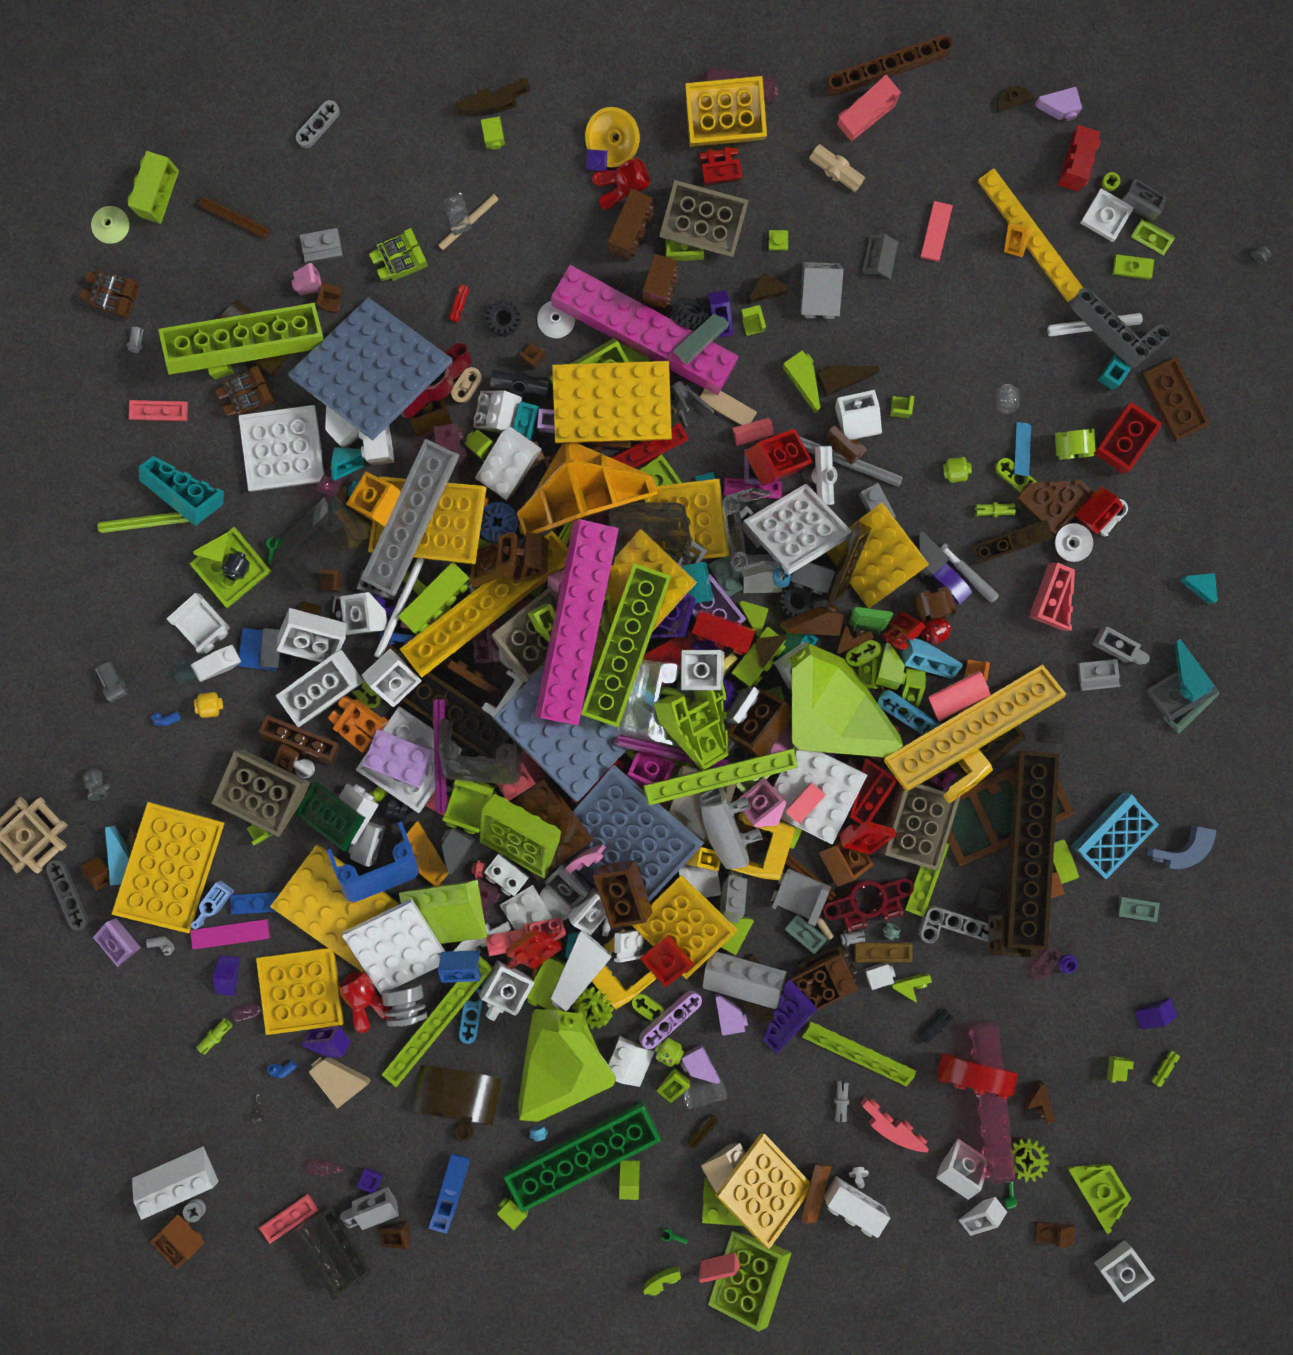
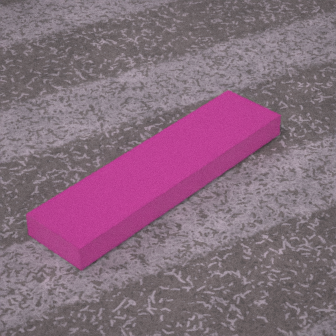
[190,919,270,949]

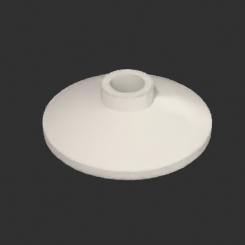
[537,301,575,338]
[1055,523,1093,562]

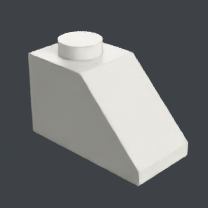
[191,645,241,682]
[959,1197,1007,1236]

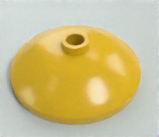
[585,107,640,167]

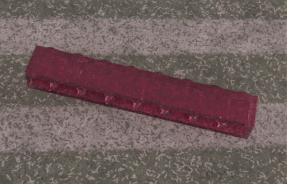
[969,1021,1016,1184]

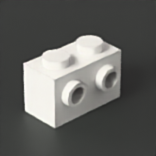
[484,853,530,896]

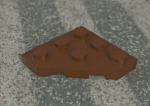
[1016,480,1094,536]

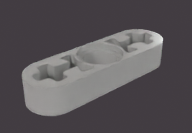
[296,100,340,148]

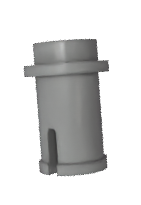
[127,327,144,353]
[840,930,865,947]

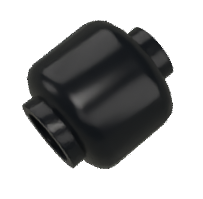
[221,551,250,581]

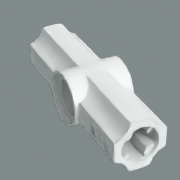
[812,446,837,505]

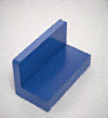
[438,950,481,983]

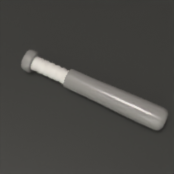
[940,543,999,602]

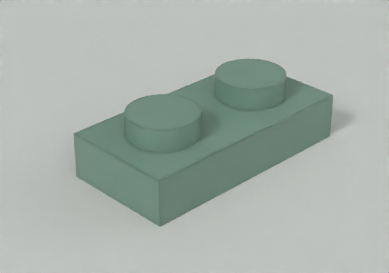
[708,556,744,597]
[1117,896,1160,922]
[785,914,827,954]

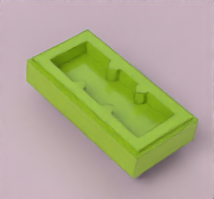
[1112,254,1154,280]

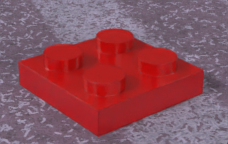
[640,935,694,988]

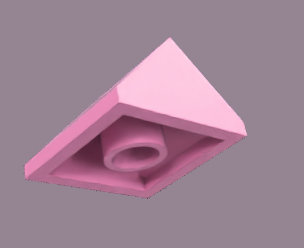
[738,778,786,827]

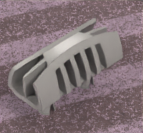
[699,787,763,869]

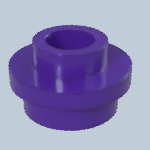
[1058,954,1078,973]

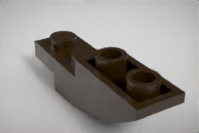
[454,77,530,116]
[972,520,1054,564]

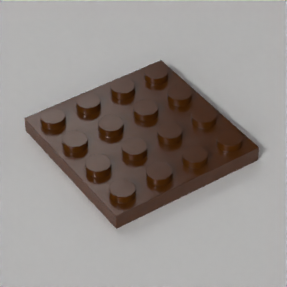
[512,777,593,881]

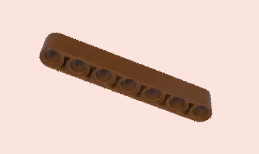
[827,34,953,96]

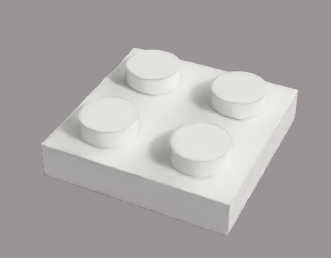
[1080,189,1134,242]
[500,885,553,930]

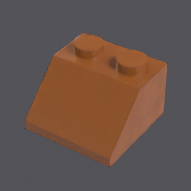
[819,840,874,887]
[150,1215,205,1269]

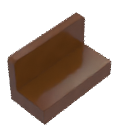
[825,425,867,465]

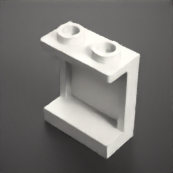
[167,593,230,654]
[482,670,526,717]

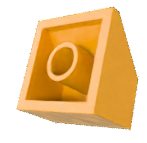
[346,472,401,527]

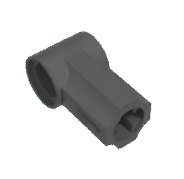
[95,662,129,703]

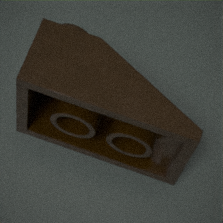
[409,379,452,437]

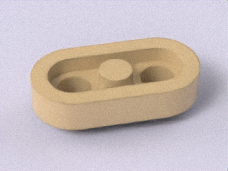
[451,367,482,403]

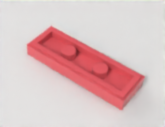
[920,201,953,262]
[129,400,188,421]
[259,1194,319,1244]

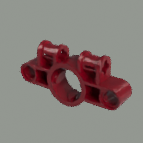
[401,343,472,418]
[822,877,914,934]

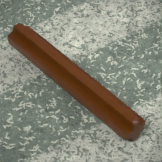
[199,197,270,238]

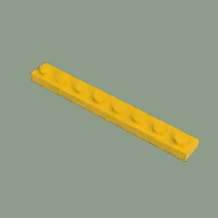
[978,168,1083,302]

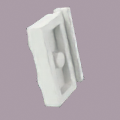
[614,930,644,962]

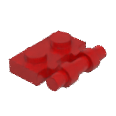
[700,147,742,185]
[882,611,925,650]

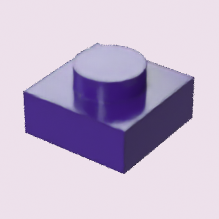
[587,149,608,170]
[357,1167,384,1193]

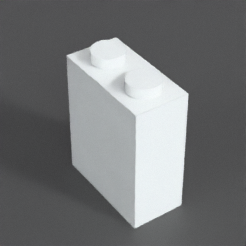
[339,784,378,845]

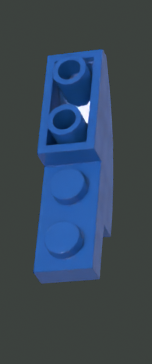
[428,1153,470,1234]

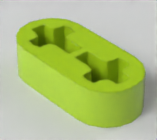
[846,640,882,667]
[351,678,382,708]
[632,993,665,1022]

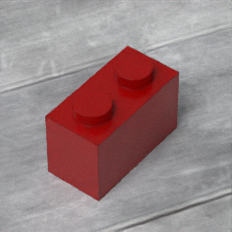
[1075,486,1124,534]

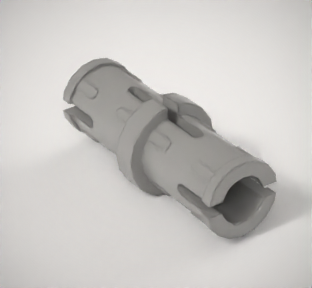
[834,1081,849,1122]

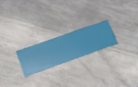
[1014,422,1031,476]

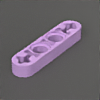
[639,990,702,1049]

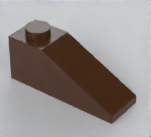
[780,605,844,636]

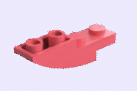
[485,917,566,957]
[860,1097,929,1153]

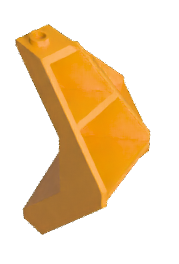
[517,443,659,536]

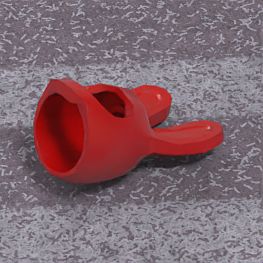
[592,157,651,210]
[339,972,393,1033]

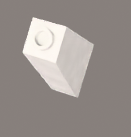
[551,930,612,1011]

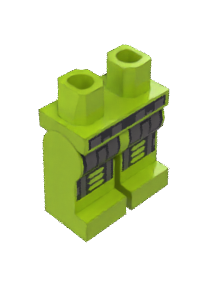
[369,228,428,281]

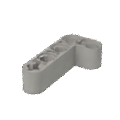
[918,905,989,943]

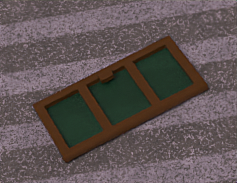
[947,752,1075,867]

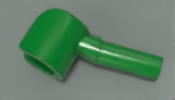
[266,536,281,564]
[1004,1180,1017,1209]
[661,1228,688,1244]

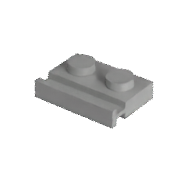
[300,228,343,264]
[1077,659,1121,691]
[724,687,760,723]

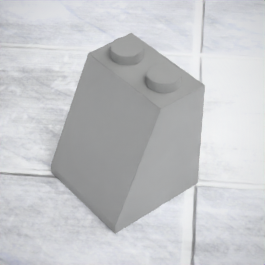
[800,262,844,319]

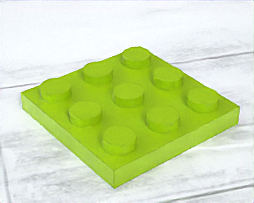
[190,527,272,608]

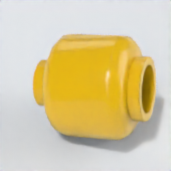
[194,692,223,718]

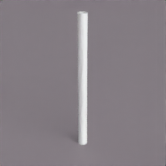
[374,558,425,658]

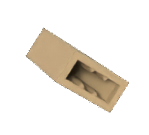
[309,1057,371,1109]

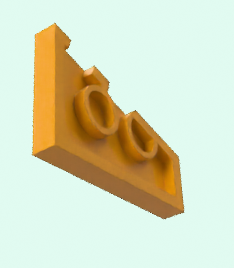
[399,821,449,886]

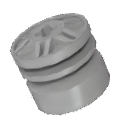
[381,983,427,1026]

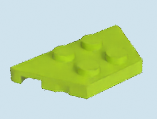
[1067,1163,1131,1234]

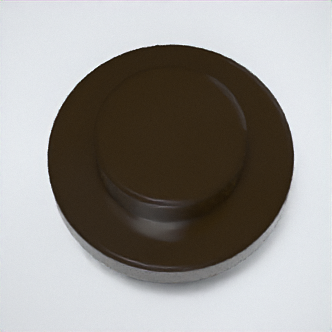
[454,1121,474,1141]

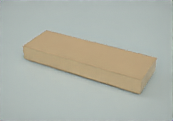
[700,389,757,426]

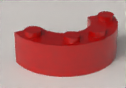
[936,1053,1018,1099]

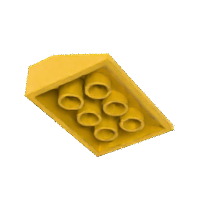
[685,76,767,147]

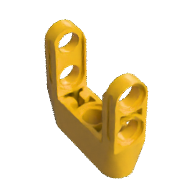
[943,749,993,803]
[731,811,795,881]
[592,929,657,1010]

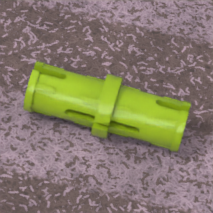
[975,502,1015,517]
[196,1018,232,1055]

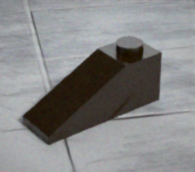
[817,365,880,397]

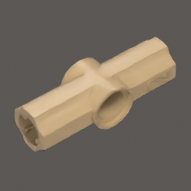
[809,144,865,192]

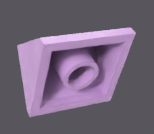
[93,918,141,967]

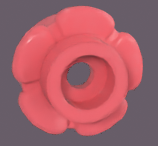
[472,860,486,879]

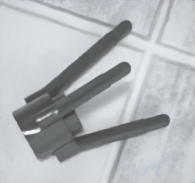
[670,381,714,427]

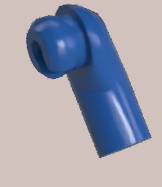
[151,711,181,726]
[267,1060,297,1078]

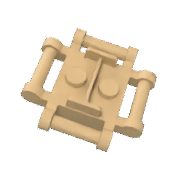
[0,797,67,874]

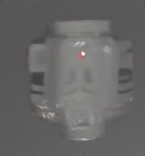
[995,384,1020,414]

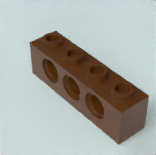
[258,715,340,766]

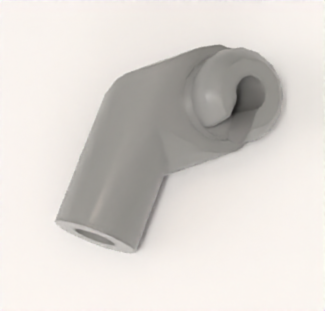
[146,936,174,956]

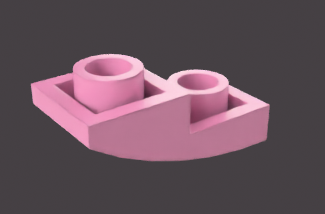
[565,845,606,874]

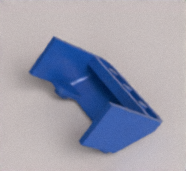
[327,821,419,902]

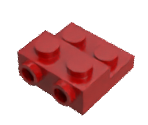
[839,821,897,855]

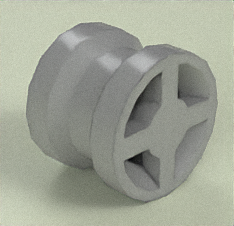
[183,1199,206,1222]

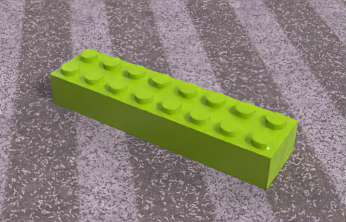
[158,303,323,375]
[581,563,672,728]

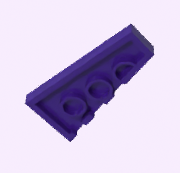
[763,980,817,1054]

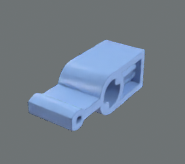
[191,881,234,929]

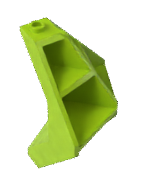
[789,644,903,757]
[518,1009,617,1122]

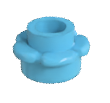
[529,1125,548,1141]

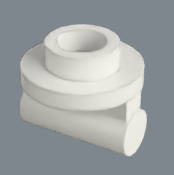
[293,759,315,778]
[849,1167,869,1188]

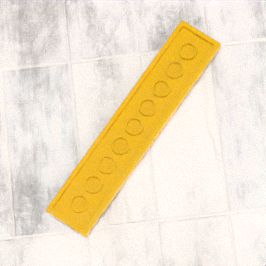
[400,531,568,677]
[884,665,1066,792]

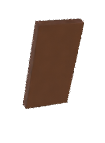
[1141,357,1210,442]

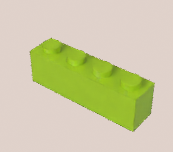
[398,562,470,635]

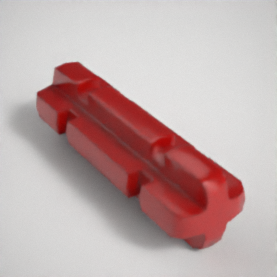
[449,285,469,323]

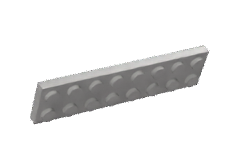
[361,439,460,596]

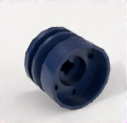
[480,502,520,544]

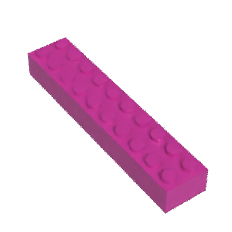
[551,265,739,395]
[534,519,619,725]

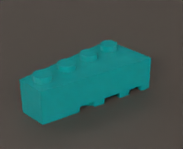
[139,456,224,526]

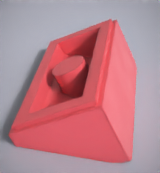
[733,418,773,446]
[785,782,826,824]
[699,1253,740,1283]

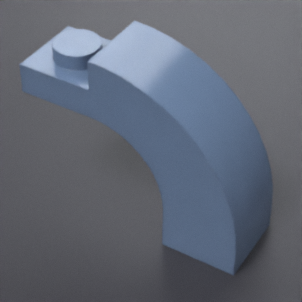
[1147,825,1217,869]

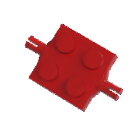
[506,927,562,969]

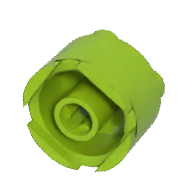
[1055,429,1096,460]

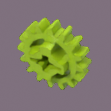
[571,987,614,1029]
[1006,1137,1049,1182]

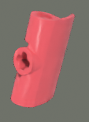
[928,671,990,723]

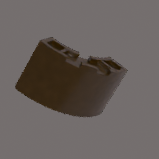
[412,1065,501,1126]

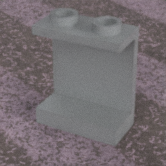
[771,869,831,926]

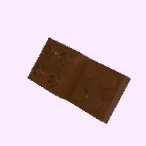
[470,532,549,587]

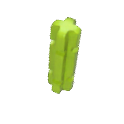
[1152,1051,1180,1087]

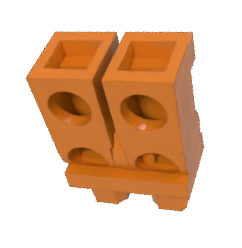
[328,696,389,753]

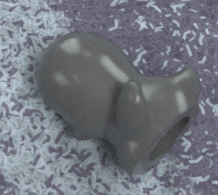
[83,768,110,801]

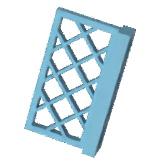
[1071,792,1159,879]

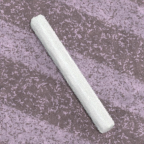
[1047,313,1143,336]

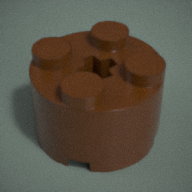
[914,587,958,623]

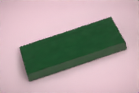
[295,781,366,851]

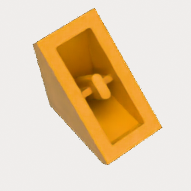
[1004,223,1032,257]

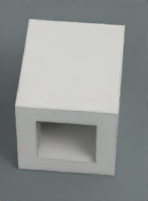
[864,962,896,990]

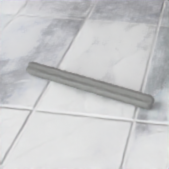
[799,436,903,486]

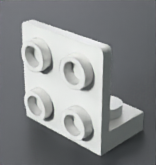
[679,864,721,897]

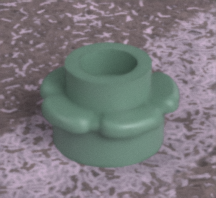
[882,923,901,940]

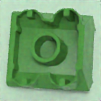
[848,607,893,635]

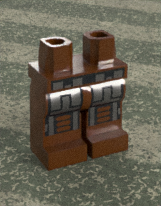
[80,270,140,320]
[215,365,275,417]

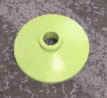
[91,206,129,244]

